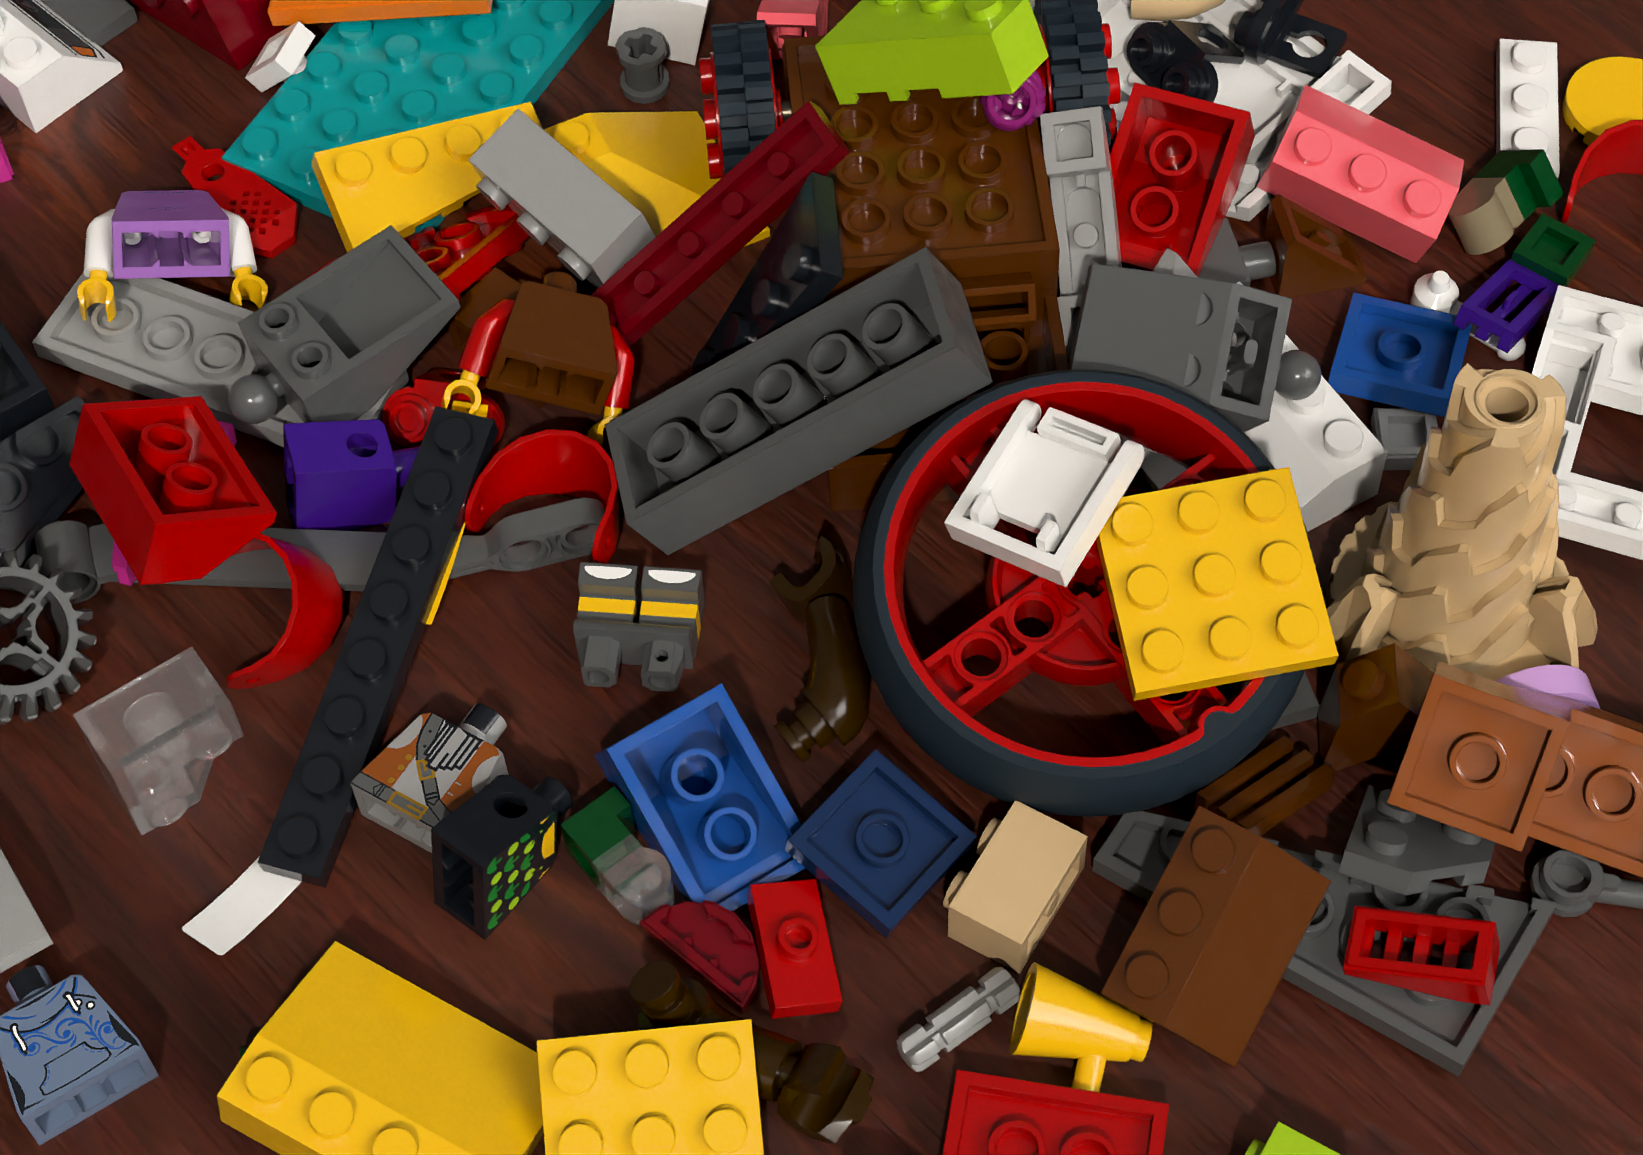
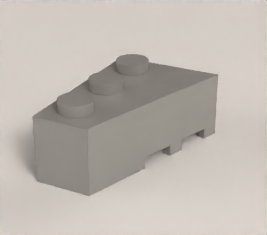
[468,109,656,289]

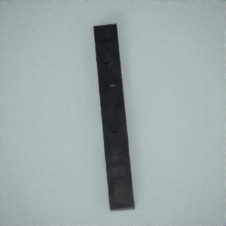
[257,406,499,888]

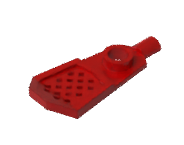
[171,136,299,259]

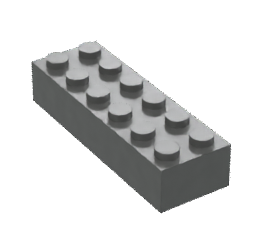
[605,247,993,555]

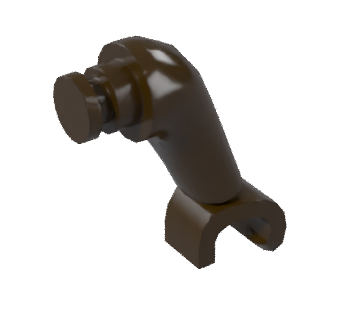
[769,536,871,764]
[629,961,874,1143]

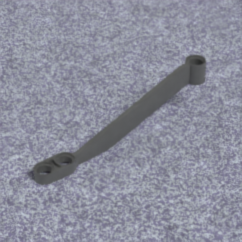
[35,498,606,604]

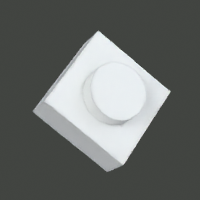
[245,21,315,92]

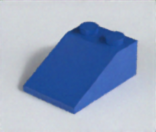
[594,683,805,911]

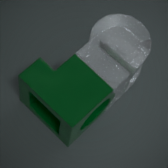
[560,786,675,925]

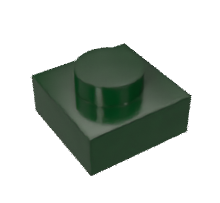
[1511,213,1596,287]

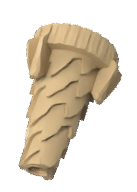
[1324,363,1598,681]

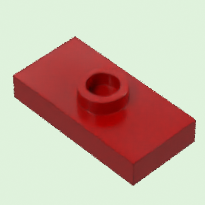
[747,879,843,1019]

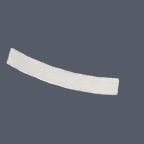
[182,820,352,955]

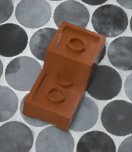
[1387,661,1643,878]

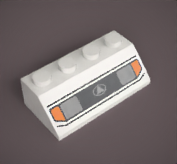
[0,0,123,133]

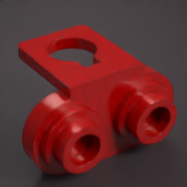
[382,368,505,448]

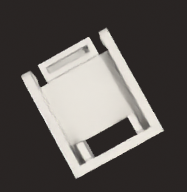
[944,399,1145,587]

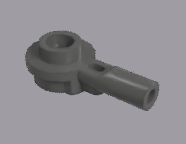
[1529,850,1643,917]

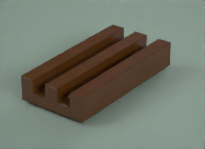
[1194,735,1336,836]

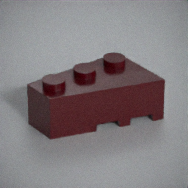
[126,0,284,71]

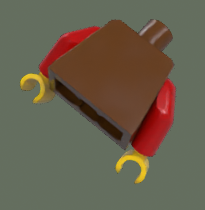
[441,272,635,446]

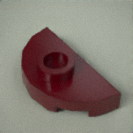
[639,900,760,1014]

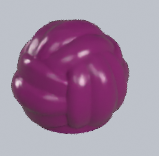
[980,70,1046,131]

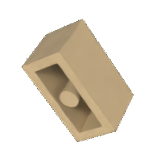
[943,801,1088,974]

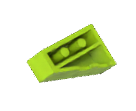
[815,0,1049,105]

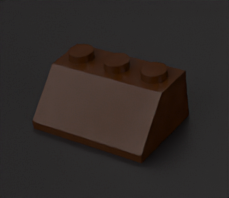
[1101,806,1331,1069]

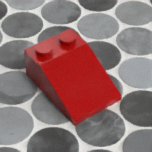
[1110,82,1255,277]

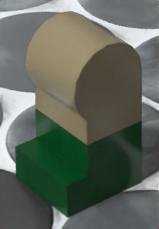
[1448,149,1564,255]

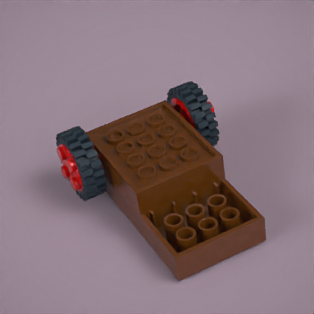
[699,0,1121,512]

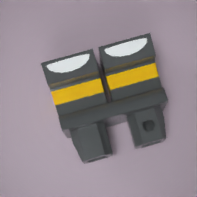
[573,562,705,692]

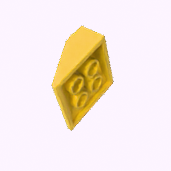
[543,111,770,247]

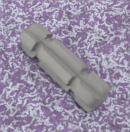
[897,967,1021,1072]

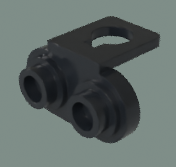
[1234,0,1347,78]
[1126,20,1245,102]

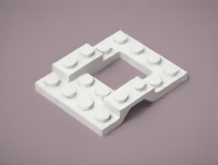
[1532,285,1643,560]

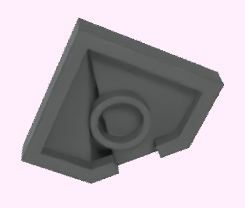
[1338,785,1496,895]

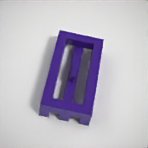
[1453,259,1559,353]

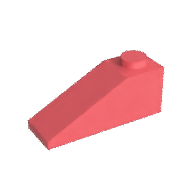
[757,0,829,60]

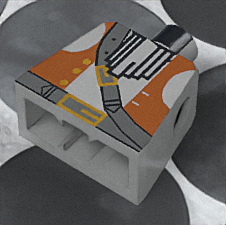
[350,703,509,853]

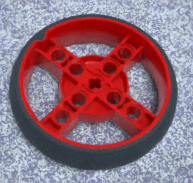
[853,369,1314,817]

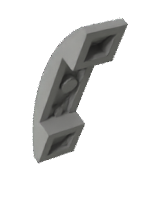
[1040,106,1122,359]

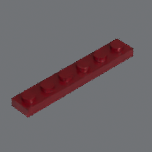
[590,100,851,347]

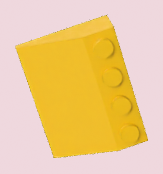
[217,941,544,1155]

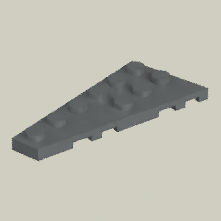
[1092,811,1557,1077]

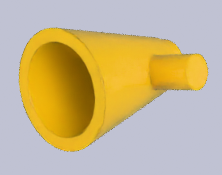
[1009,962,1152,1092]

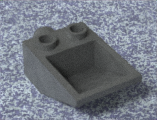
[228,225,461,424]
[1068,264,1321,432]

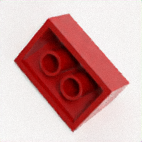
[69,396,277,585]

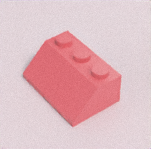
[1256,84,1465,263]

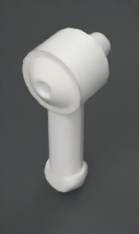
[1409,271,1526,361]

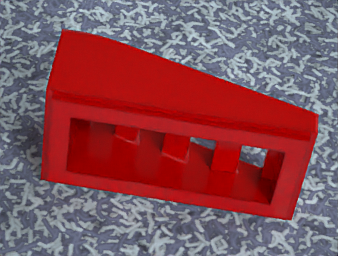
[1343,906,1500,1006]

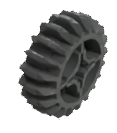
[0,549,96,725]

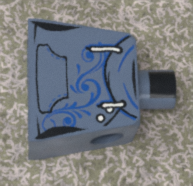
[0,965,159,1146]

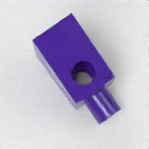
[283,419,420,531]

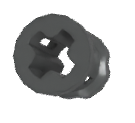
[615,27,670,104]

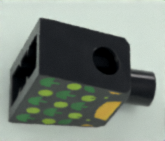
[431,775,573,940]

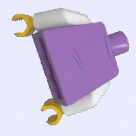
[77,190,268,322]

